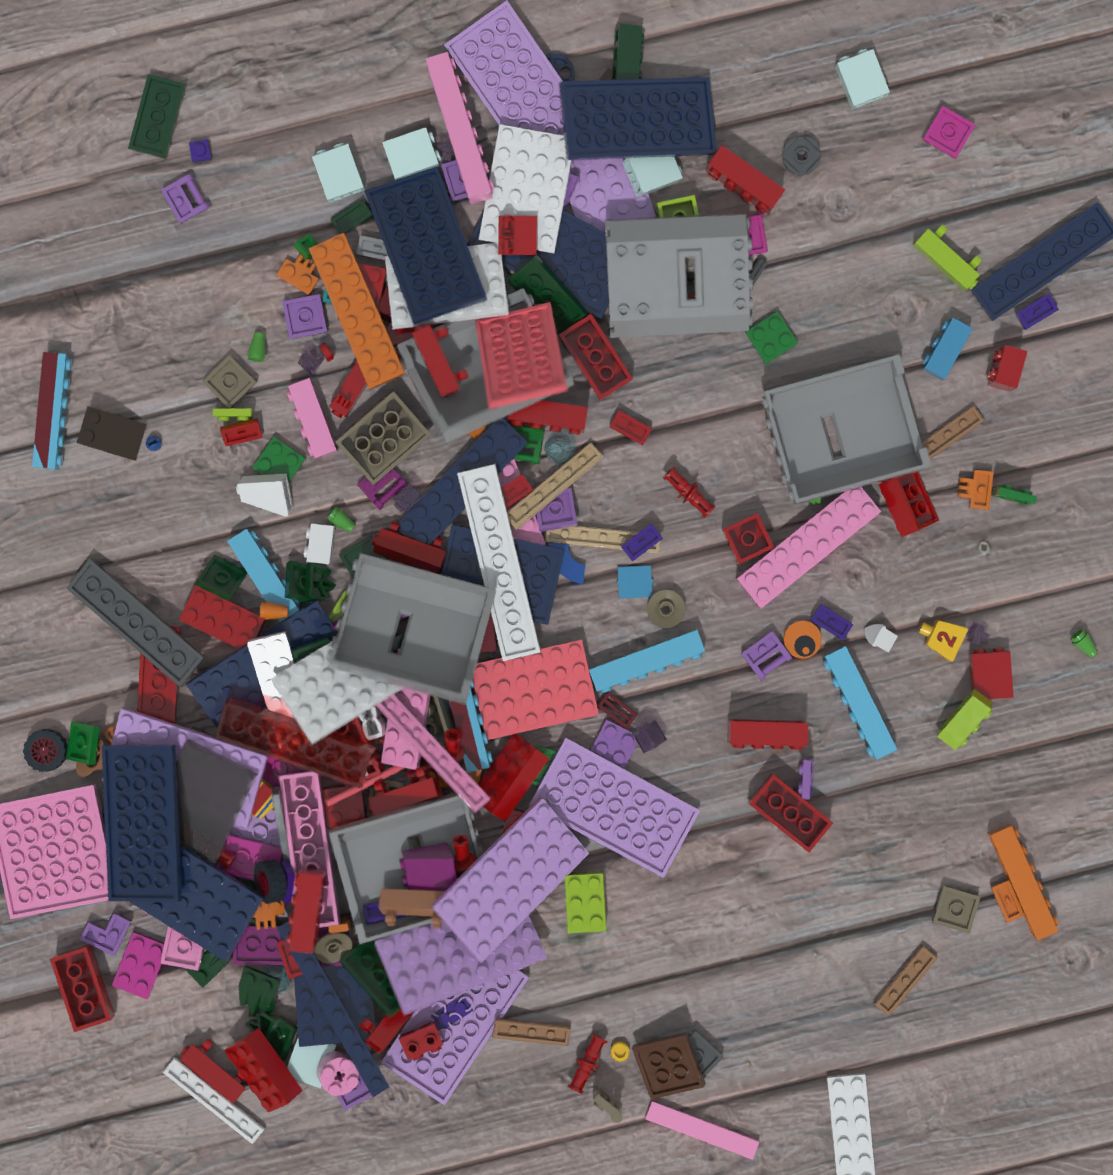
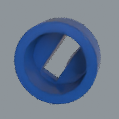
[146,436,162,451]

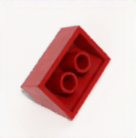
[878,471,939,537]

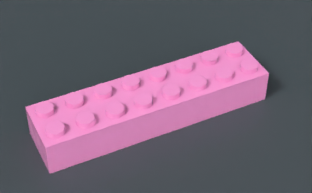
[736,487,881,609]
[279,769,341,928]

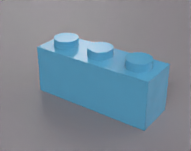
[922,318,973,380]

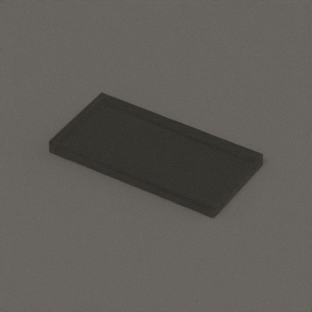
[176,739,258,866]

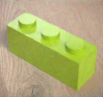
[937,689,993,751]

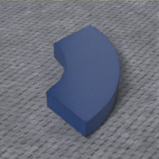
[549,542,585,584]

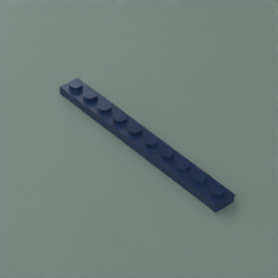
[277,921,390,1097]

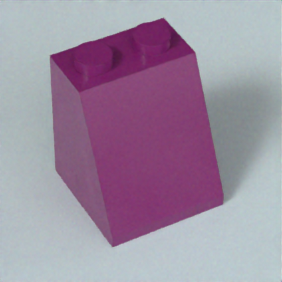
[399,843,456,891]

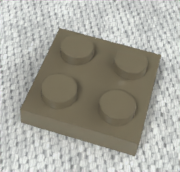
[202,355,257,409]
[932,885,981,934]

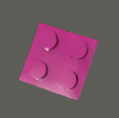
[922,106,975,159]

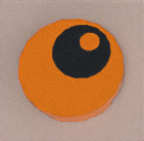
[783,620,822,659]

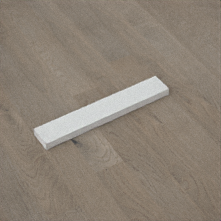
[163,1057,265,1144]

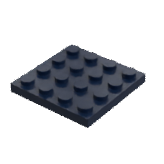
[294,966,375,1047]

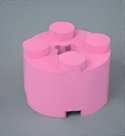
[317,1051,359,1096]

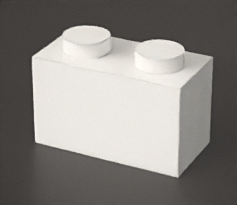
[304,523,336,565]

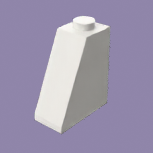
[236,473,294,517]

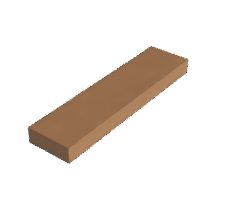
[921,405,985,459]
[874,945,938,1016]
[492,1018,571,1046]

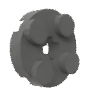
[782,136,821,176]

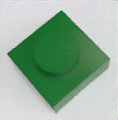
[294,234,319,260]

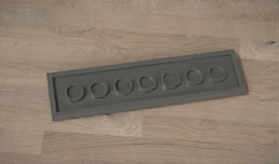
[67,559,205,687]

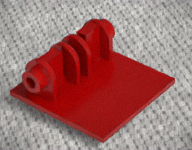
[498,215,537,255]

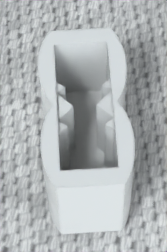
[359,706,387,740]

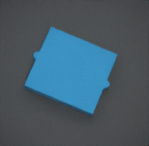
[616,566,654,599]

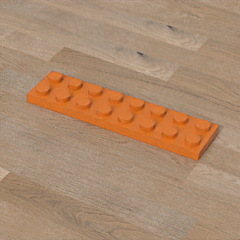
[309,233,406,390]

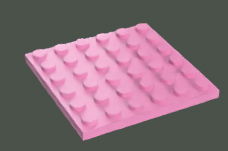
[0,784,108,919]

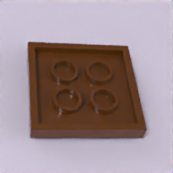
[632,1032,706,1099]

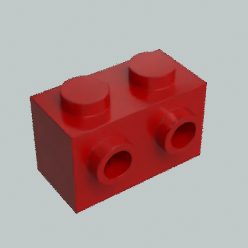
[399,1020,444,1061]

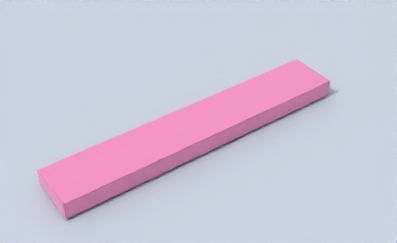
[645,1100,759,1160]

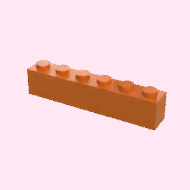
[987,824,1059,941]

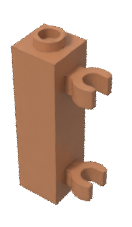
[379,889,445,928]

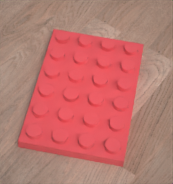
[475,302,568,409]
[473,639,599,740]

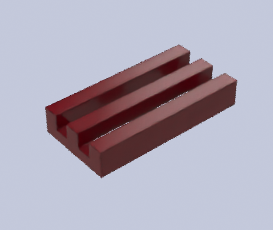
[597,691,638,729]

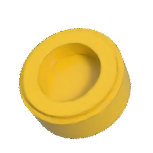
[610,1041,630,1062]

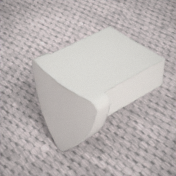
[864,624,898,653]

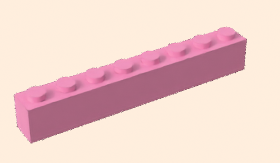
[425,52,494,205]

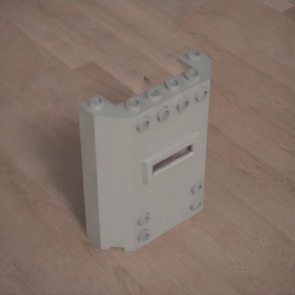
[605,213,753,338]
[397,288,575,443]
[761,354,931,505]
[326,553,496,704]
[328,792,483,944]

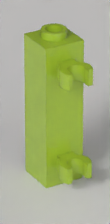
[913,224,982,291]

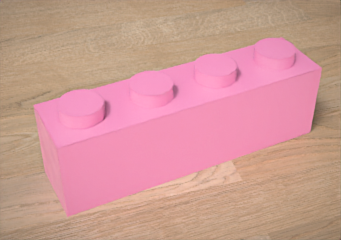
[287,378,338,459]

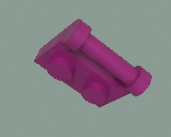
[357,468,408,510]

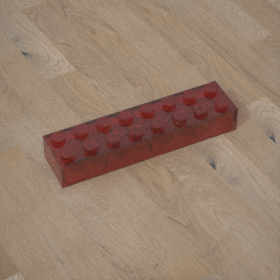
[215,697,377,789]

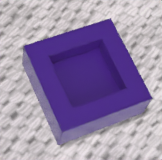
[189,139,212,163]

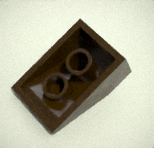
[76,406,147,461]

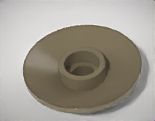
[647,590,685,628]
[314,932,352,963]

